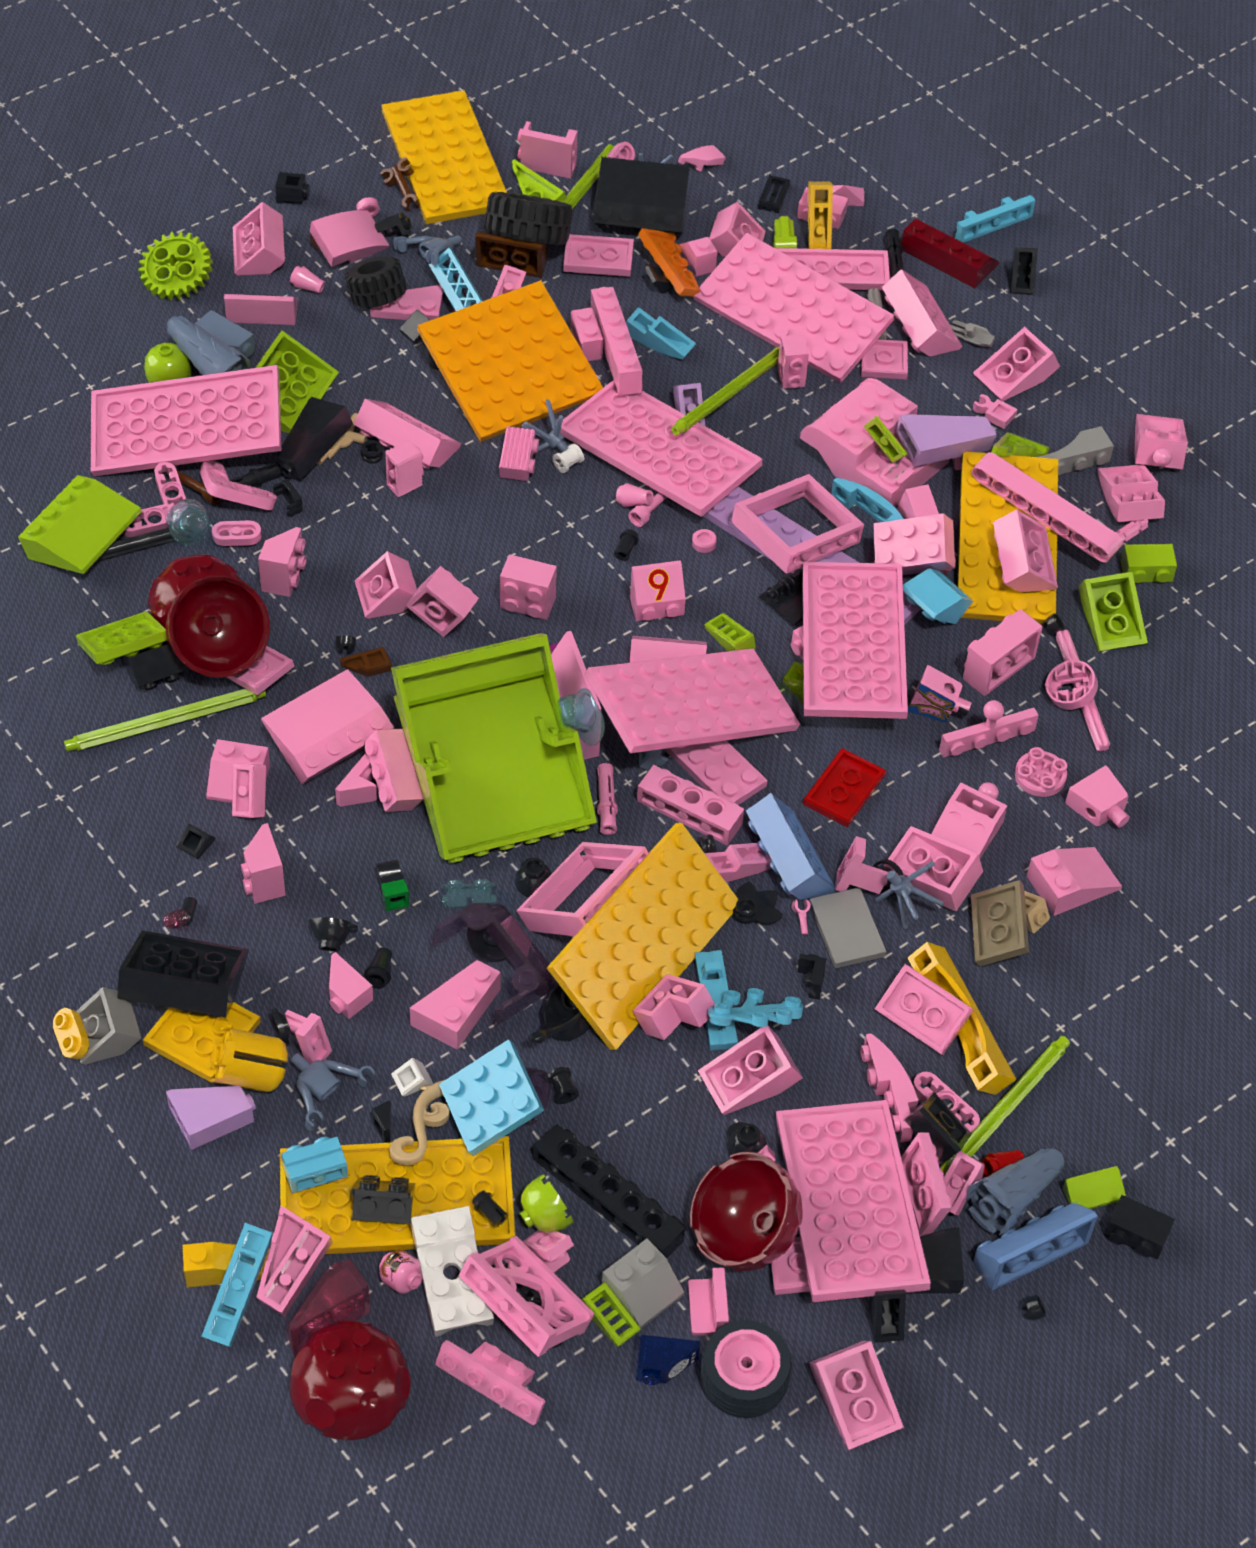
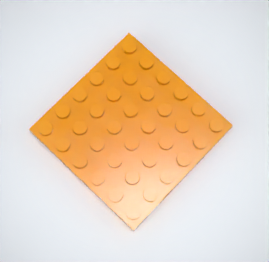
[417,280,603,442]

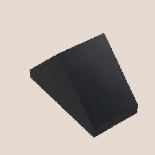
[1010,247,1038,294]
[869,1289,906,1343]

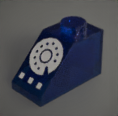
[636,1335,700,1385]

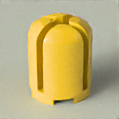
[210,1026,288,1092]

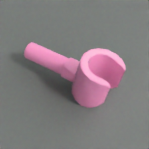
[791,899,810,935]

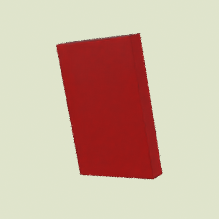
[803,748,887,828]

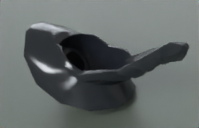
[529,980,591,1044]

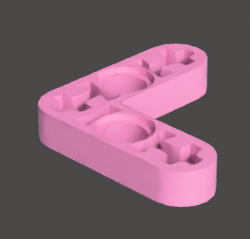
[200,460,277,510]
[122,462,190,537]
[913,1072,980,1164]

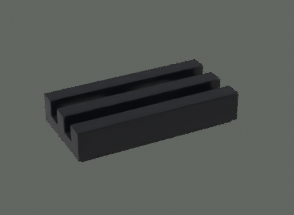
[758,175,790,214]

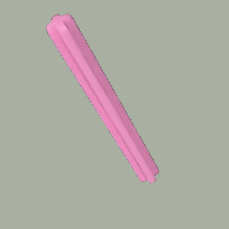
[1056,630,1110,752]

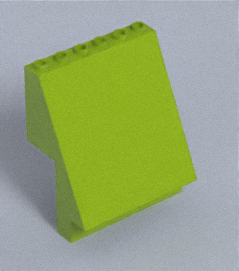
[391,633,597,863]

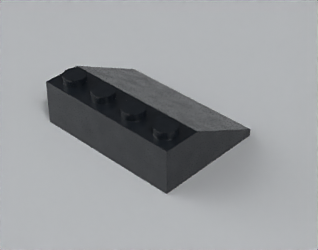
[593,157,690,234]
[117,930,249,1017]

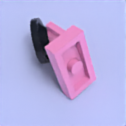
[835,836,903,896]
[271,1008,332,1064]

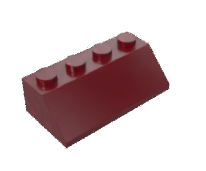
[901,218,999,289]

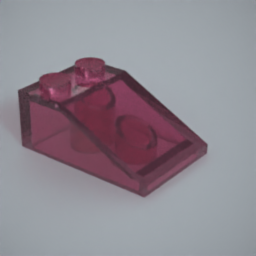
[288,1258,371,1357]

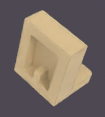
[1024,891,1050,933]

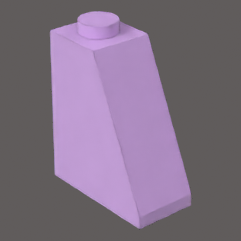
[166,1086,256,1150]

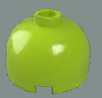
[144,343,192,383]
[520,1174,574,1233]

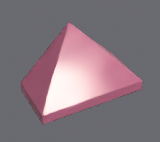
[833,185,864,206]

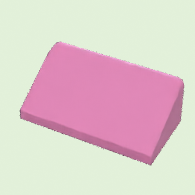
[232,764,266,818]

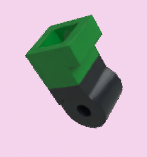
[376,859,409,912]

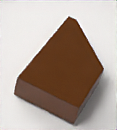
[339,647,392,677]

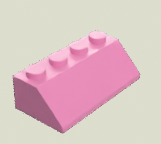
[882,269,963,356]
[354,399,462,469]

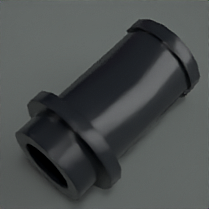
[614,529,639,561]
[472,1190,509,1228]

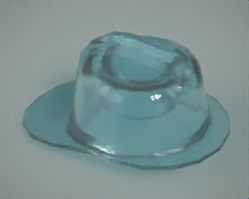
[558,688,605,746]

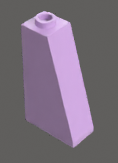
[895,414,996,467]

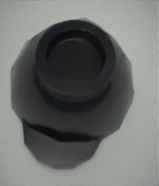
[515,858,552,898]
[308,917,358,952]
[726,1122,767,1156]

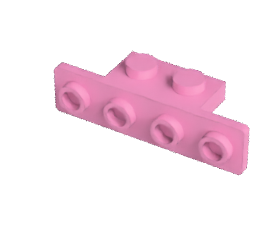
[435,1340,545,1425]

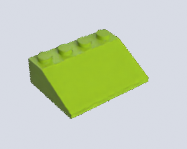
[255,331,339,433]
[18,475,142,574]

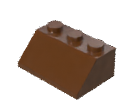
[475,231,548,278]

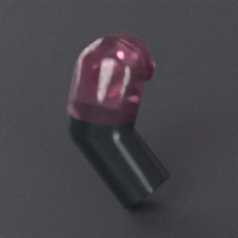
[163,897,197,928]

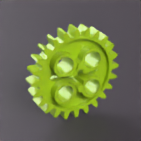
[138,231,213,301]

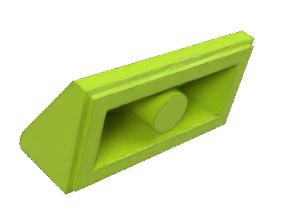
[864,416,908,463]
[1062,1166,1126,1209]

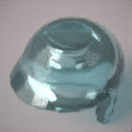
[166,499,209,546]

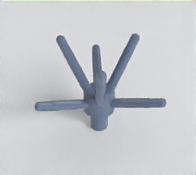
[522,399,568,454]
[875,861,944,929]

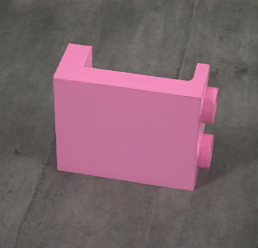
[518,122,578,179]

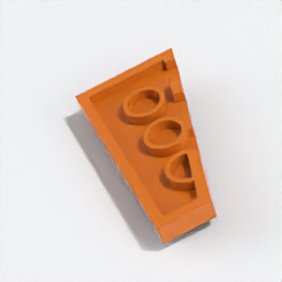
[638,228,701,297]

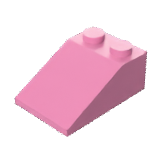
[973,327,1060,401]
[884,826,983,911]
[1026,847,1122,916]
[698,1025,803,1115]
[809,1341,904,1450]

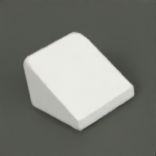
[391,1058,433,1097]

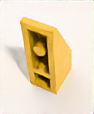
[808,182,833,249]
[183,1242,270,1288]

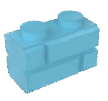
[281,1137,348,1193]

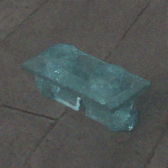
[442,879,496,908]

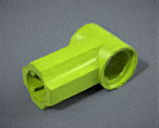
[773,216,797,249]

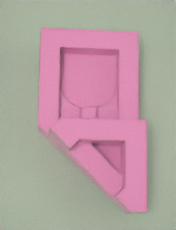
[678,145,726,172]

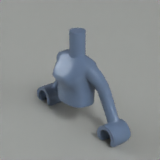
[393,235,461,265]
[291,1053,375,1131]

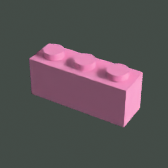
[364,729,424,812]

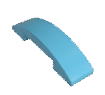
[831,478,903,523]

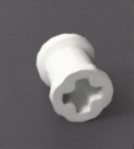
[553,444,584,473]

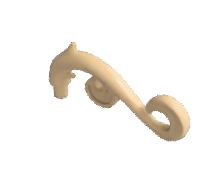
[389,1080,450,1165]

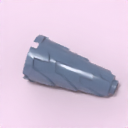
[166,316,251,375]
[966,1148,1064,1235]

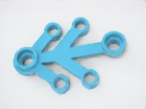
[708,988,803,1027]

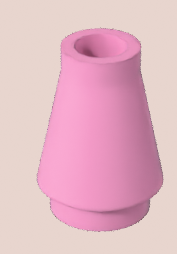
[290,266,326,294]
[616,483,653,507]

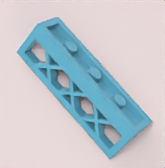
[429,248,483,311]

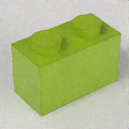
[1120,544,1177,583]

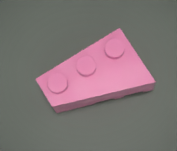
[410,960,501,1050]
[257,1206,333,1318]

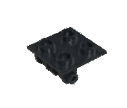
[759,568,803,626]

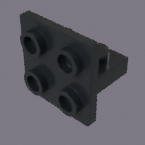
[352,1175,415,1224]

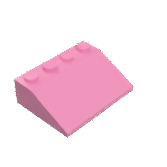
[551,631,601,760]
[261,669,394,785]

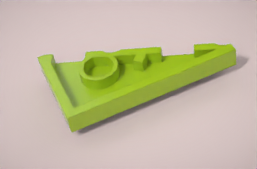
[512,159,567,202]
[991,432,1050,457]

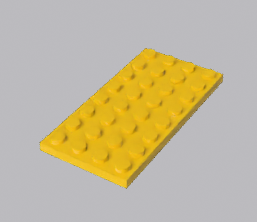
[382,90,507,224]
[957,451,1058,625]
[547,822,739,1050]
[280,1136,515,1254]

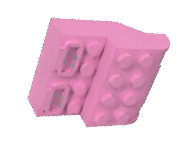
[800,378,949,507]

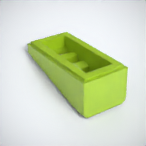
[704,613,756,651]
[582,1282,641,1348]

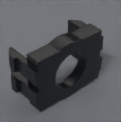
[273,479,303,516]

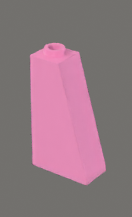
[897,484,956,575]

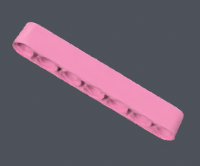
[972,452,1123,563]

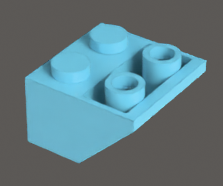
[903,568,973,624]

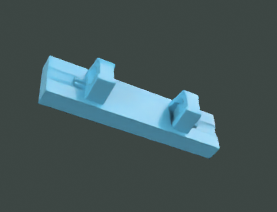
[955,195,1036,243]
[694,950,738,1051]
[201,1223,273,1347]

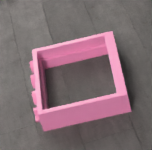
[731,474,865,574]
[516,842,648,936]

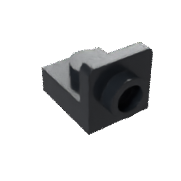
[374,212,412,237]
[797,954,827,1000]

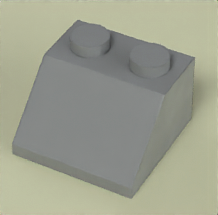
[77,987,141,1065]
[602,1239,684,1328]

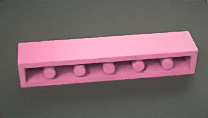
[591,287,642,395]

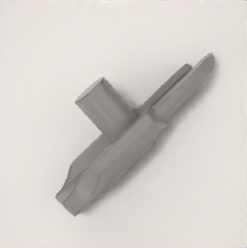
[950,320,995,347]

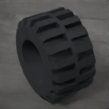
[345,256,407,308]

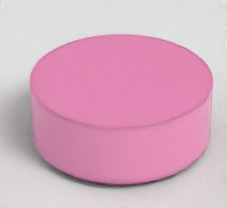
[356,197,380,217]
[692,529,717,553]

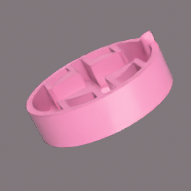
[1045,660,1098,710]

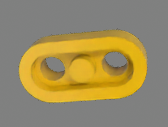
[53,1008,89,1060]

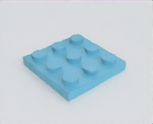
[439,1039,545,1155]

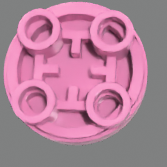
[1015,747,1067,797]

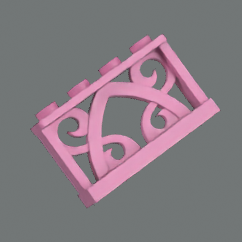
[459,1236,594,1357]

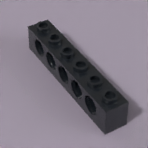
[533,1124,685,1259]

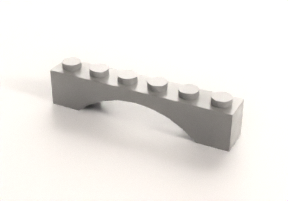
[1037,426,1114,476]

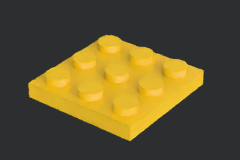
[143,1002,261,1083]

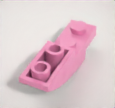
[860,1034,918,1142]

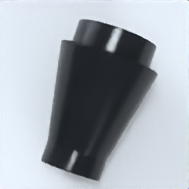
[364,947,392,988]

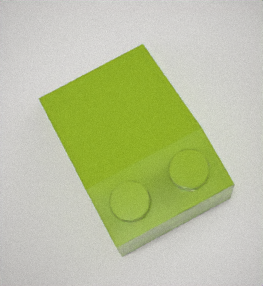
[1078,572,1148,652]

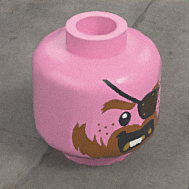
[379,1250,423,1294]

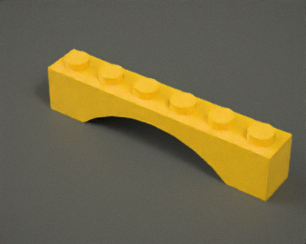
[908,942,1016,1095]

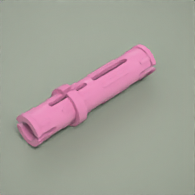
[597,763,618,835]

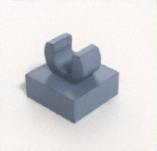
[639,748,668,770]

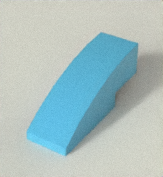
[626,307,696,359]

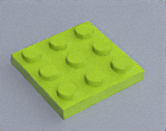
[76,611,168,665]

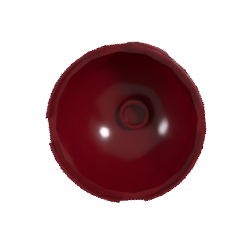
[148,554,243,629]
[166,575,270,678]
[690,1152,803,1271]
[289,1321,411,1440]

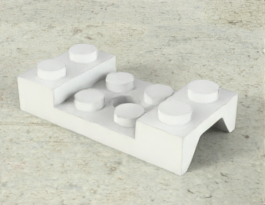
[411,1206,494,1337]

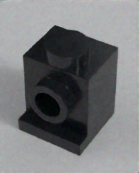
[275,172,310,204]

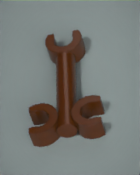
[380,157,420,212]

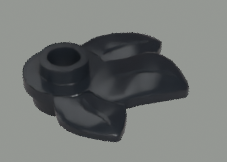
[733,882,783,925]

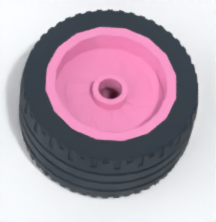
[701,1320,792,1418]

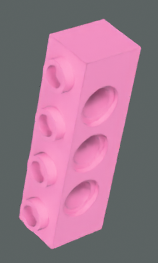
[637,765,744,846]

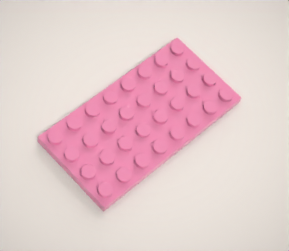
[693,233,894,384]
[91,365,281,476]
[560,380,762,517]
[803,562,908,719]
[585,649,800,753]
[776,1100,931,1302]

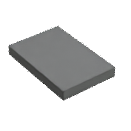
[809,888,886,968]

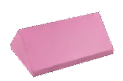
[224,294,298,325]
[630,636,707,663]

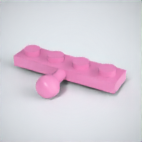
[939,700,1039,758]

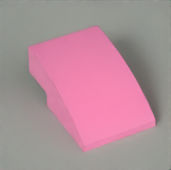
[310,210,389,267]
[1098,464,1165,522]

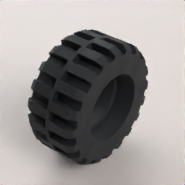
[484,192,573,245]

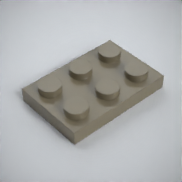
[971,880,1029,967]

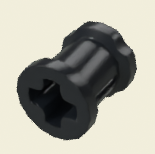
[547,1067,579,1104]

